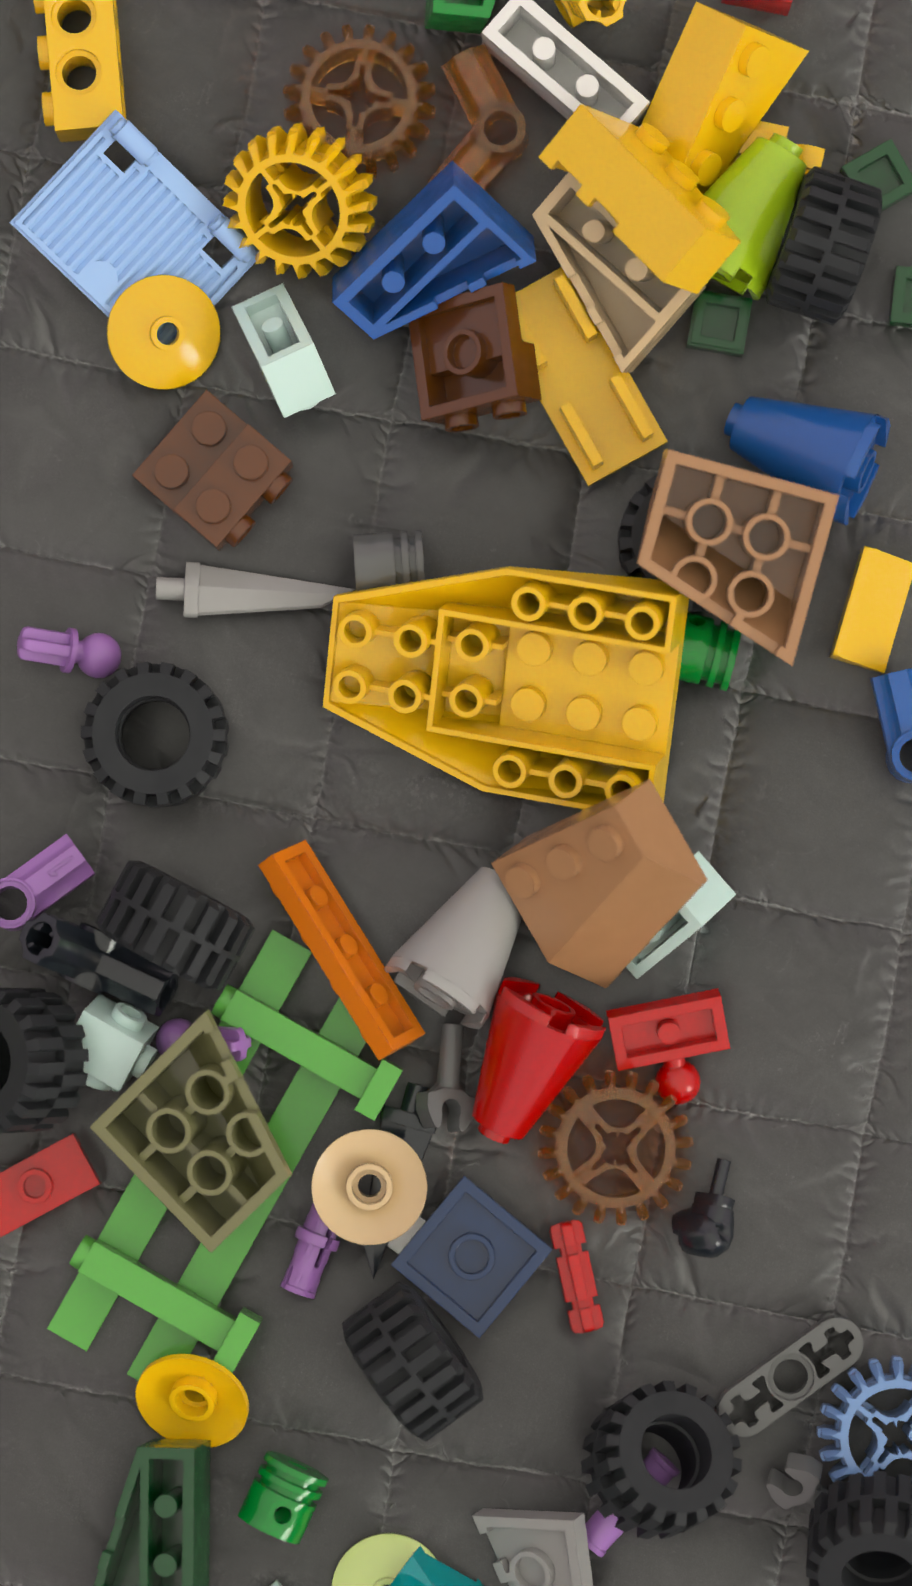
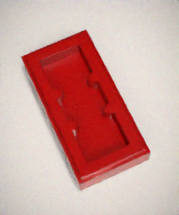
[0,1133,102,1238]

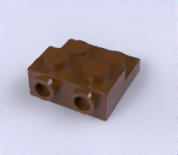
[409,282,542,432]
[132,389,293,551]

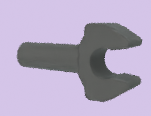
[416,1023,475,1133]
[766,1452,828,1510]

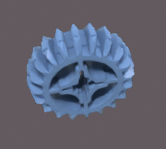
[816,1355,912,1483]

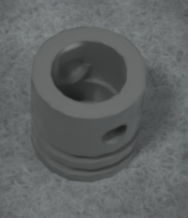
[353,530,425,591]

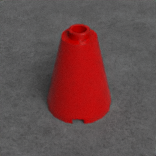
[472,977,606,1144]

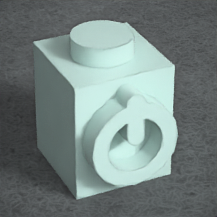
[76,994,159,1092]

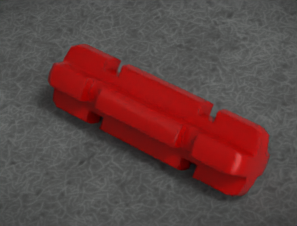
[549,1220,604,1334]

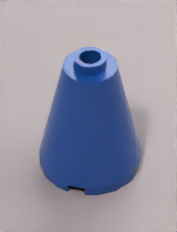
[724,396,890,526]

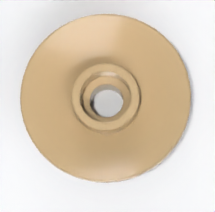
[312,1129,427,1245]

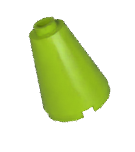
[703,133,807,301]

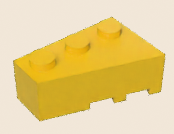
[642,1,809,194]

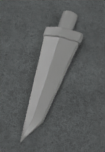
[156,562,355,618]

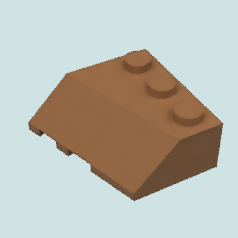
[637,449,839,666]
[491,779,708,988]

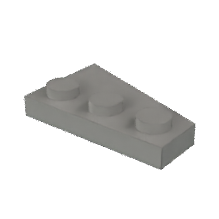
[472,1508,593,1586]

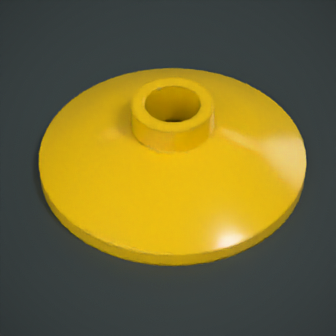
[107,275,220,389]
[135,1354,249,1448]

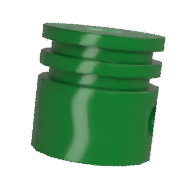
[679,612,741,691]
[237,1450,329,1544]

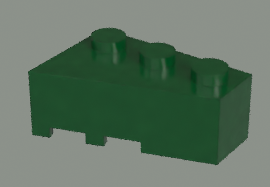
[94,1438,211,1586]

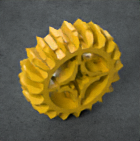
[222,122,378,280]

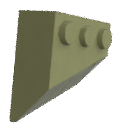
[90,1009,292,1253]

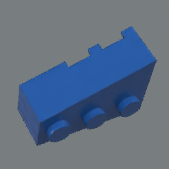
[332,160,536,340]

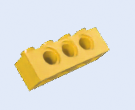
[33,0,127,142]

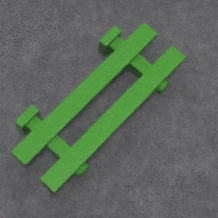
[47,930,403,1380]

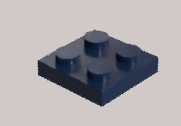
[391,1175,553,1338]

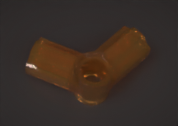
[428,44,529,191]

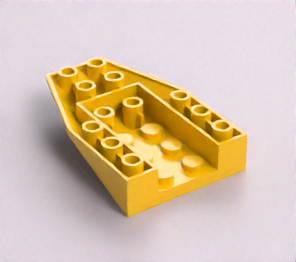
[323,566,689,809]

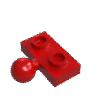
[606,988,731,1105]

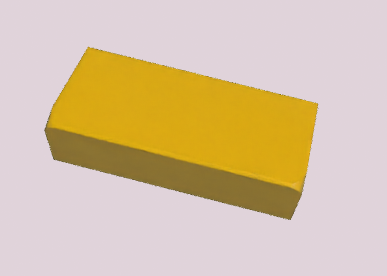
[829,545,912,674]

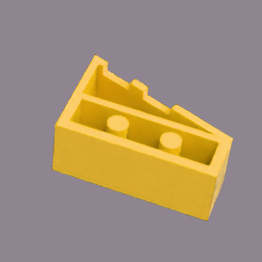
[539,104,741,294]

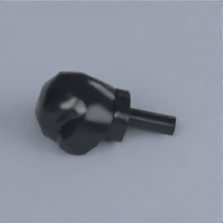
[672,1158,735,1258]

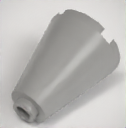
[384,867,522,1029]

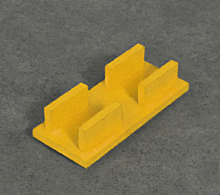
[516,267,668,487]

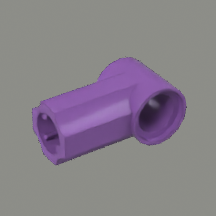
[0,834,96,931]

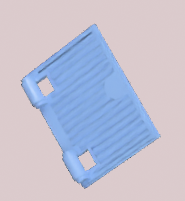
[9,110,259,344]

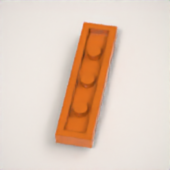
[258,840,426,1061]

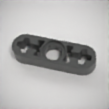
[717,1315,864,1437]

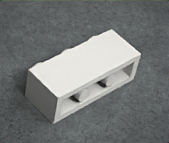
[481,0,650,126]

